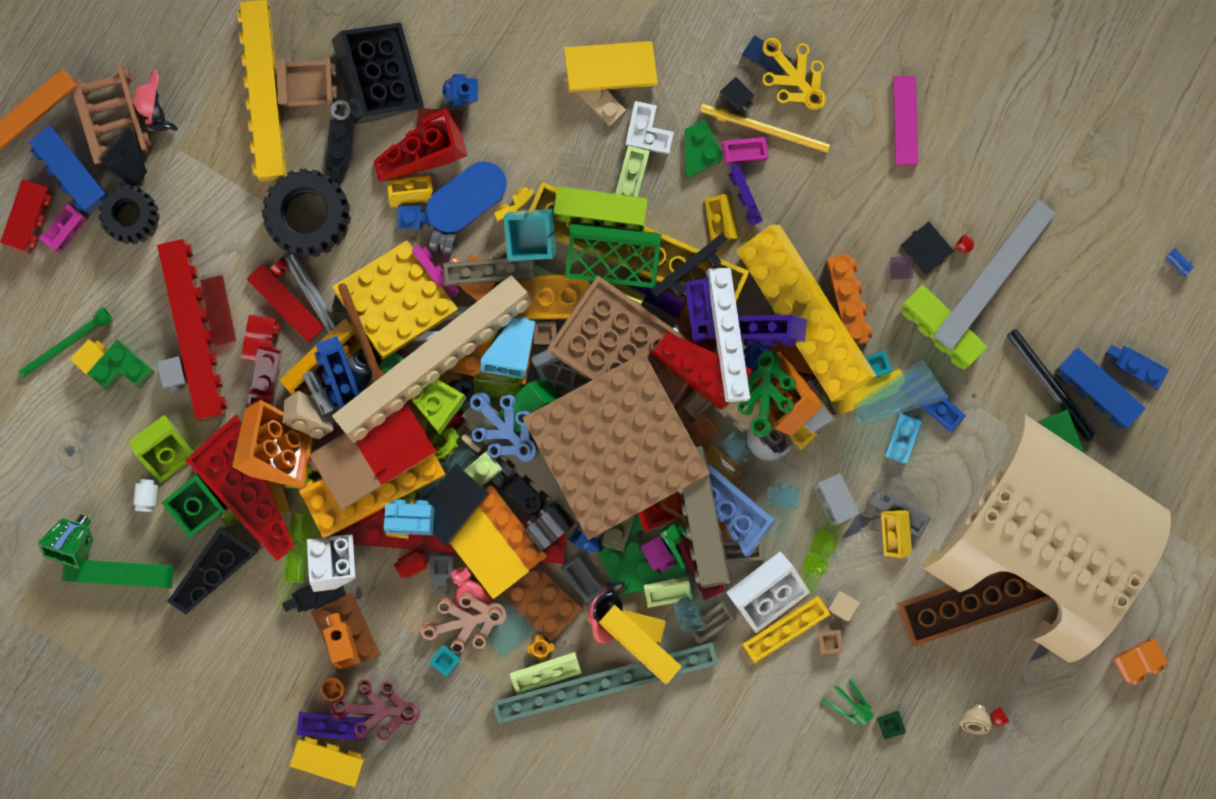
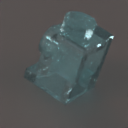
[718,429,753,465]
[766,483,801,510]
[672,597,707,636]

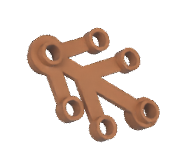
[420,592,506,654]

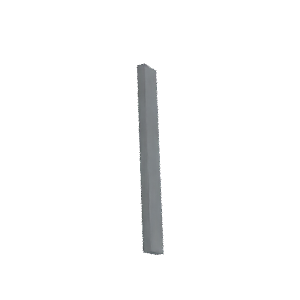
[933,199,1056,350]

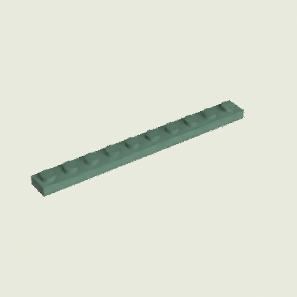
[492,642,718,724]

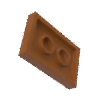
[502,565,582,642]
[311,593,381,674]

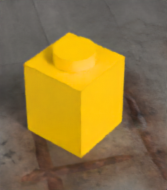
[70,339,107,375]

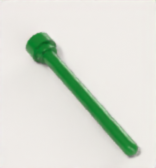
[19,307,114,377]

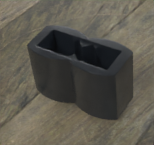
[524,503,575,553]

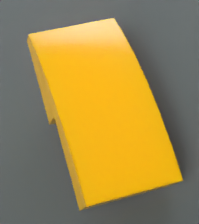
[494,187,535,224]

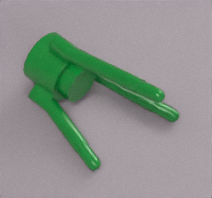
[659,522,693,569]
[821,679,874,727]

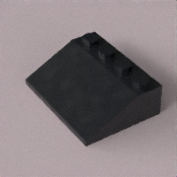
[331,23,424,124]

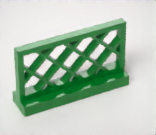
[565,223,662,288]

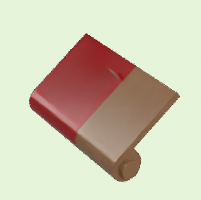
[308,403,437,510]

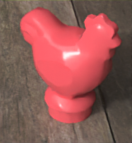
[450,567,495,610]

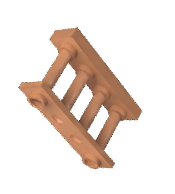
[73,64,152,168]

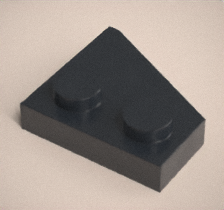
[98,126,147,187]

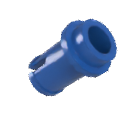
[1165,248,1194,277]

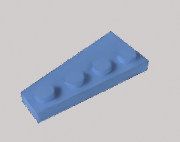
[708,465,776,557]

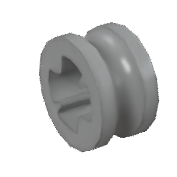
[331,100,352,121]

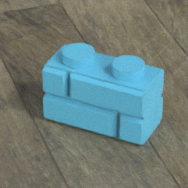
[384,499,435,535]

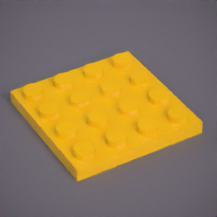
[332,240,458,359]

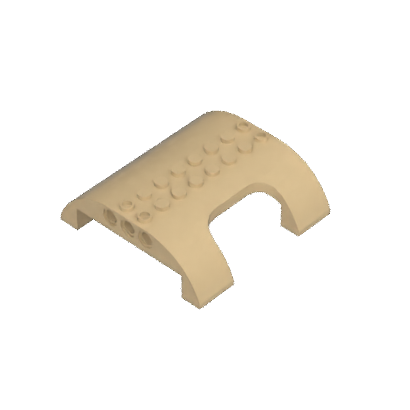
[922,413,1171,663]

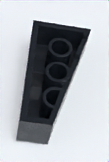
[167,526,259,615]

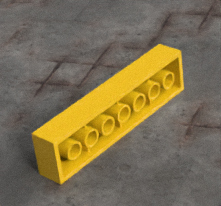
[736,225,876,402]

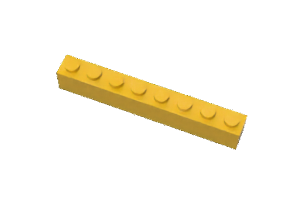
[237,0,287,182]

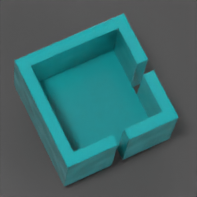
[504,209,557,261]

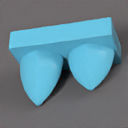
[884,414,922,464]

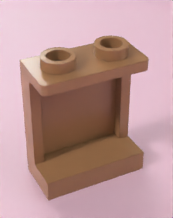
[276,57,338,108]

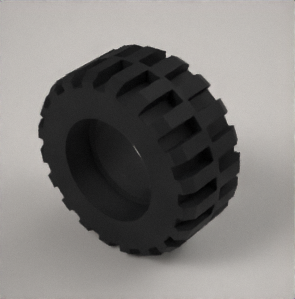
[262,169,351,258]

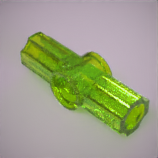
[284,513,311,583]

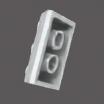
[726,551,810,633]

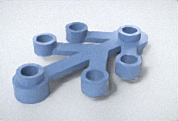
[470,393,537,462]

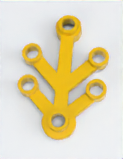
[762,38,826,110]

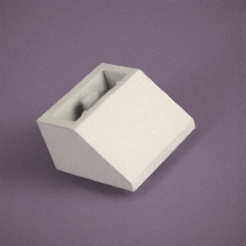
[307,534,356,592]

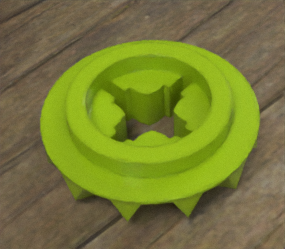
[430,427,460,461]

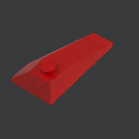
[373,108,468,182]

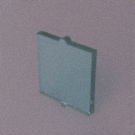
[479,603,533,656]

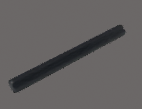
[1007,329,1097,441]

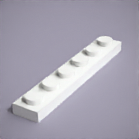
[706,268,750,402]

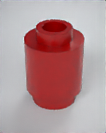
[394,548,429,580]

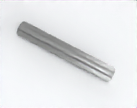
[285,254,337,333]

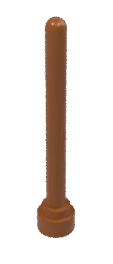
[338,283,384,385]

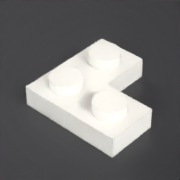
[625,101,674,155]

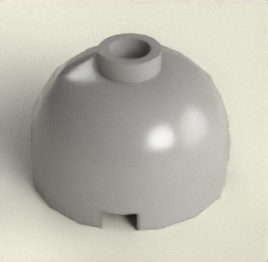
[747,418,793,461]

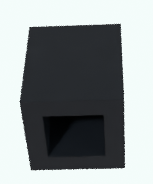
[719,77,755,115]

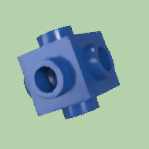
[442,74,478,108]

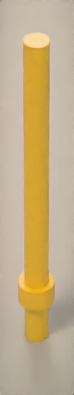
[700,104,830,153]

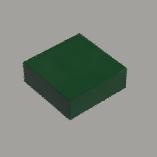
[877,711,906,740]

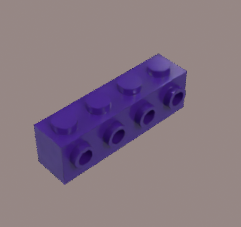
[715,315,807,347]

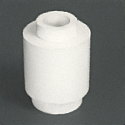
[133,479,158,512]

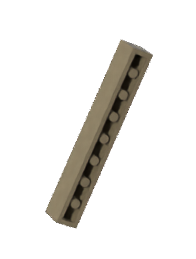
[462,399,603,539]

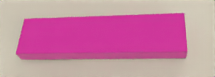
[893,76,918,166]

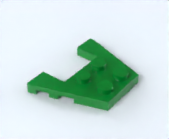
[598,513,690,595]

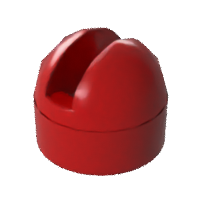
[955,234,974,253]
[269,257,289,276]
[990,707,1009,727]

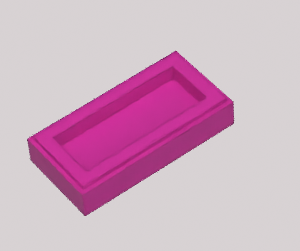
[721,137,769,165]

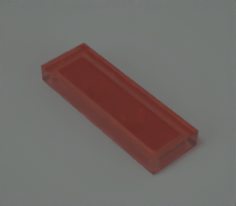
[200,275,237,346]

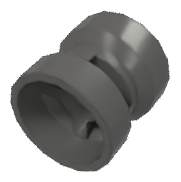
[428,229,456,257]
[490,457,515,488]

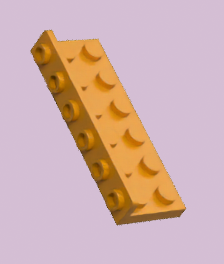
[299,454,446,539]

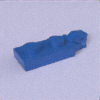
[1106,345,1169,390]

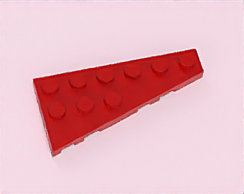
[185,414,295,561]

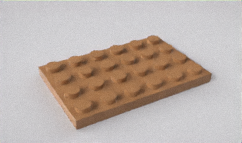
[546,276,693,406]

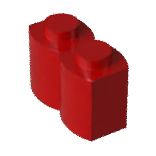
[241,314,281,362]

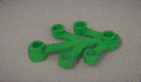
[738,351,796,437]

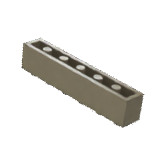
[679,446,731,588]

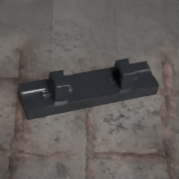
[651,233,728,299]

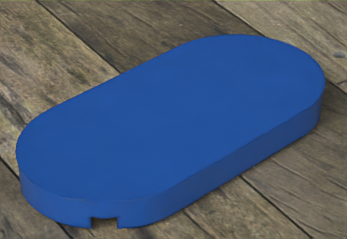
[427,161,507,233]

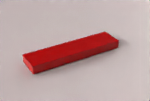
[247,264,325,343]

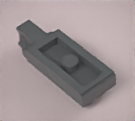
[868,491,931,537]

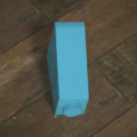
[480,317,535,380]

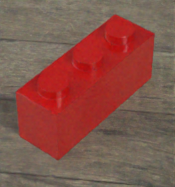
[0,179,53,254]

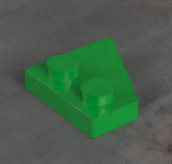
[685,119,723,179]

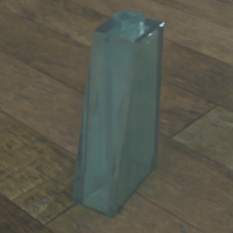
[853,359,948,425]

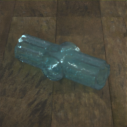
[417,443,478,501]

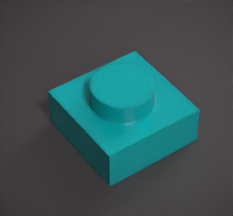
[865,350,893,379]
[429,645,461,677]

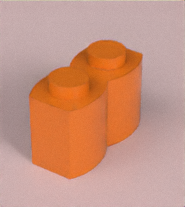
[1112,637,1168,685]

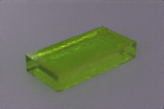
[474,374,521,399]

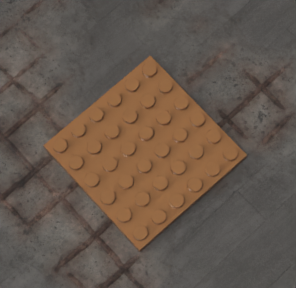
[523,353,710,540]

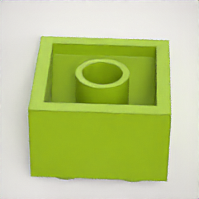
[128,415,194,483]

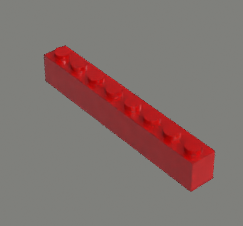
[157,239,228,421]

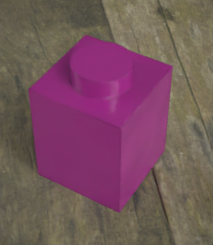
[641,536,676,572]

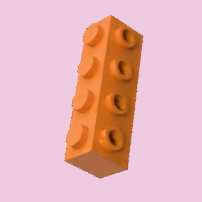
[826,254,872,346]

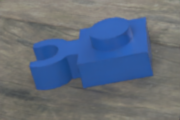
[398,206,432,230]

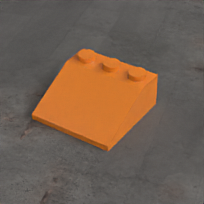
[232,400,313,488]

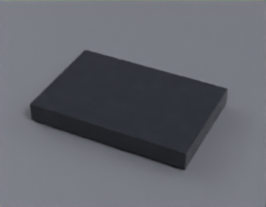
[426,464,491,546]

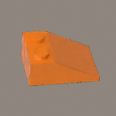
[749,351,823,436]

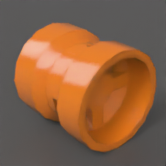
[321,677,346,701]

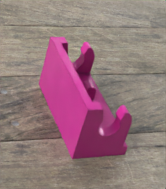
[39,203,88,254]

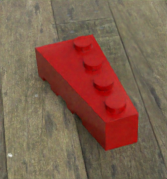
[649,332,753,409]

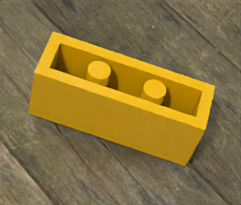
[290,736,366,787]

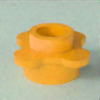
[527,635,554,662]

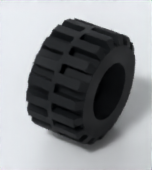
[98,185,160,244]

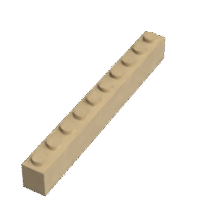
[332,275,532,443]

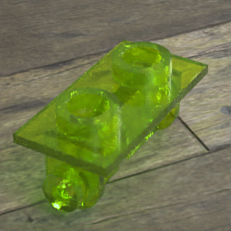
[802,530,837,579]

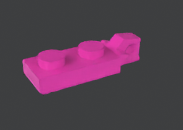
[412,245,460,299]

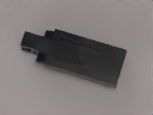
[326,119,353,183]
[282,585,347,613]

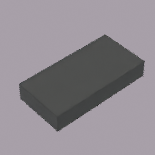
[561,555,604,605]

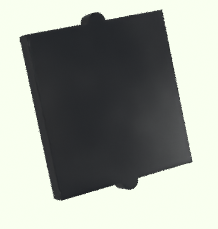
[900,222,954,275]

